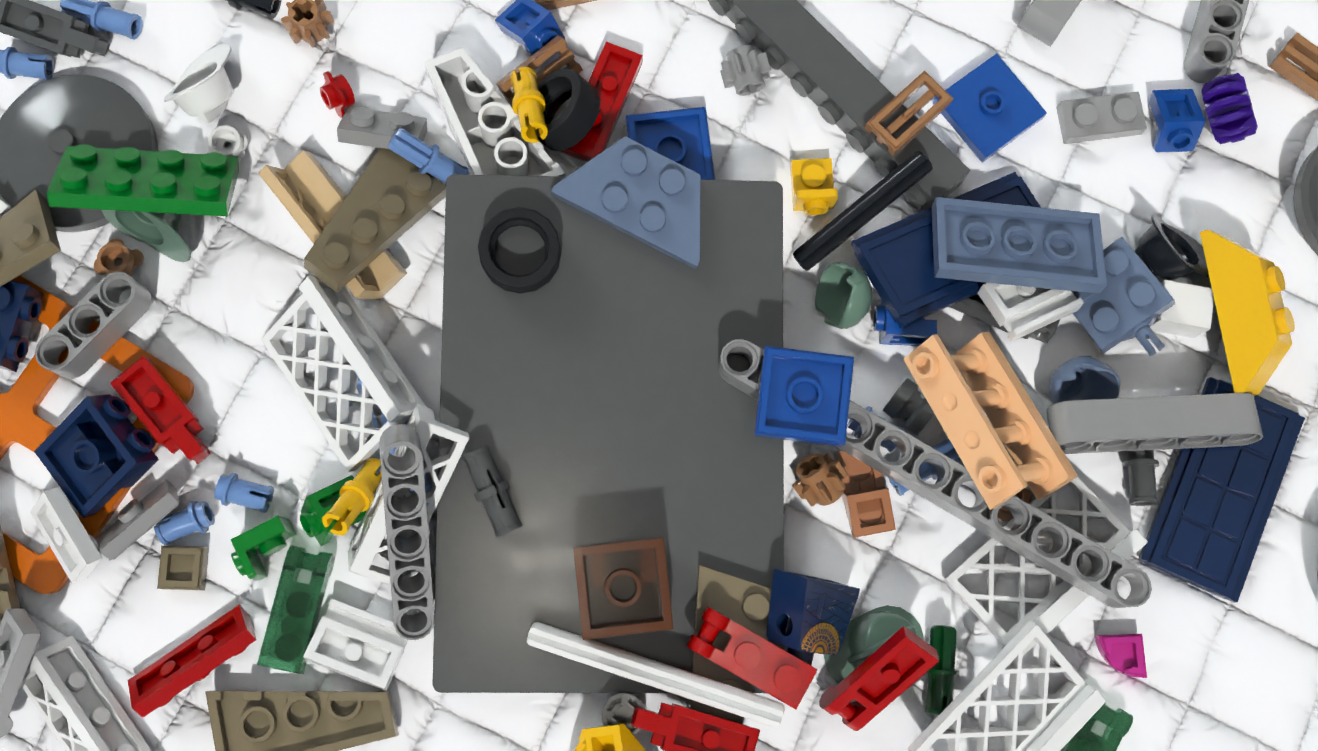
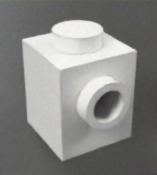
[1150,277,1214,338]

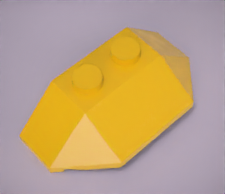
[1200,229,1295,396]

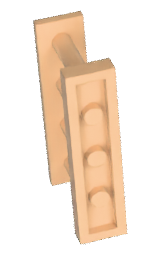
[903,332,1078,510]

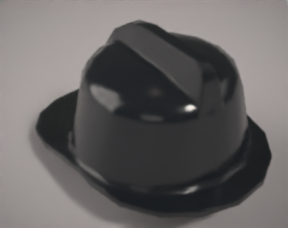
[1135,214,1209,281]

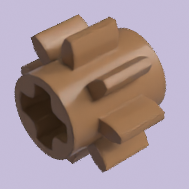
[281,0,335,47]
[792,453,848,506]

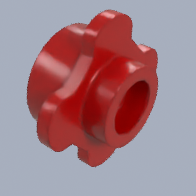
[319,71,355,118]

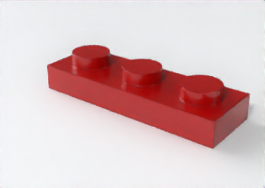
[561,42,643,162]
[127,604,257,718]

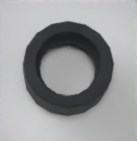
[537,69,601,151]
[478,207,561,294]

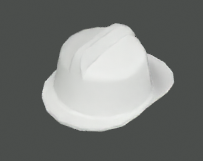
[163,44,233,123]

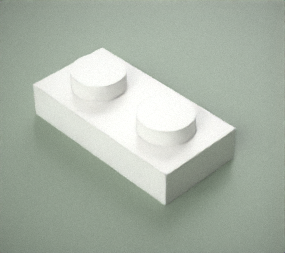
[30,486,102,584]

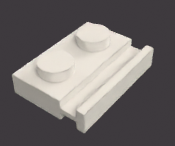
[977,283,1084,342]
[303,598,408,691]

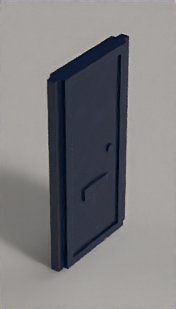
[851,172,1041,328]
[1138,377,1305,603]

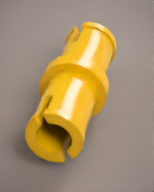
[510,67,548,143]
[322,458,382,536]

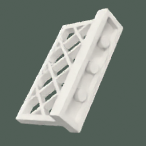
[261,276,426,472]
[944,477,1148,656]
[907,621,1106,751]

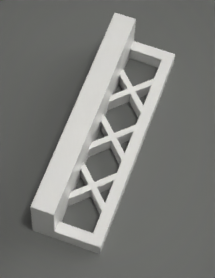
[348,404,469,585]
[23,635,152,751]

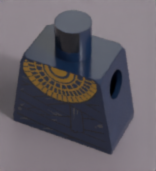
[766,569,860,666]

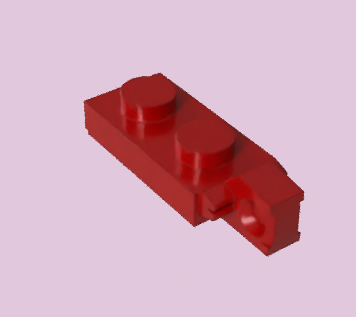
[110,356,211,464]
[631,702,760,751]

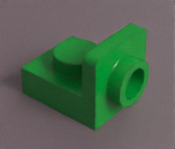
[300,475,366,546]
[230,515,296,581]

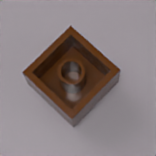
[573,537,674,640]

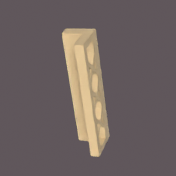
[258,150,408,300]

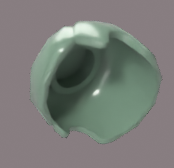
[815,262,873,329]

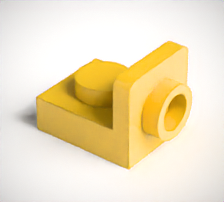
[790,158,838,215]

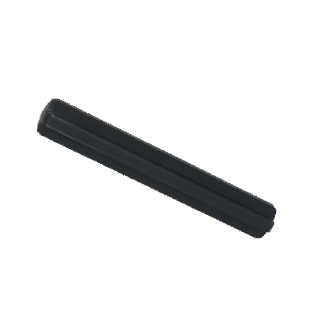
[793,151,933,271]

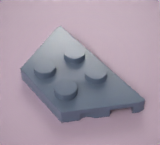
[551,136,700,270]

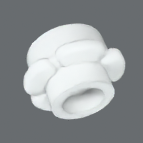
[207,125,248,161]

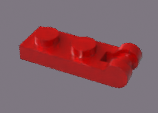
[686,606,818,710]
[819,626,939,731]

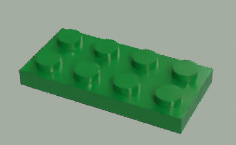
[46,144,239,217]

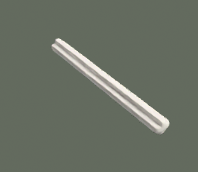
[527,622,785,728]

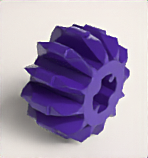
[1201,73,1258,144]

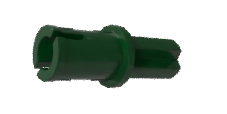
[925,625,959,715]

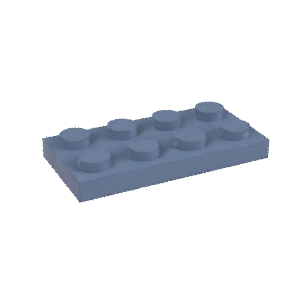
[931,197,1107,294]

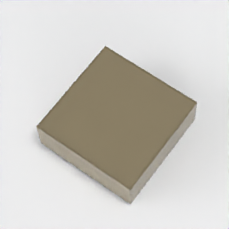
[157,546,209,591]

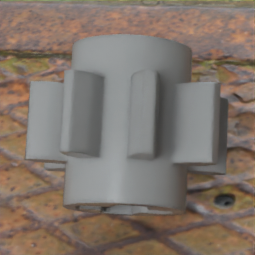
[720,45,771,96]

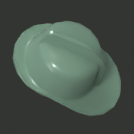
[102,210,191,263]
[824,605,924,684]

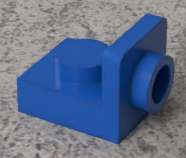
[495,0,565,56]
[1149,89,1206,152]
[873,301,937,346]

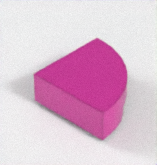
[1094,634,1147,678]

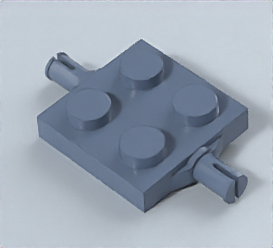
[1072,237,1176,356]

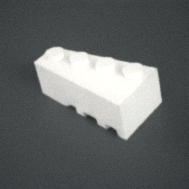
[424,47,566,177]

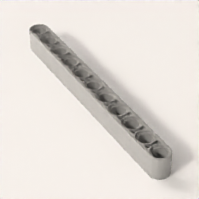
[718,339,1152,608]

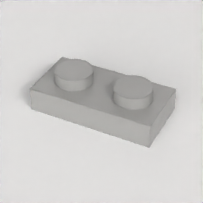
[1056,92,1147,144]
[337,107,427,149]

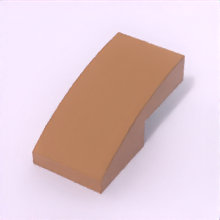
[833,450,896,538]

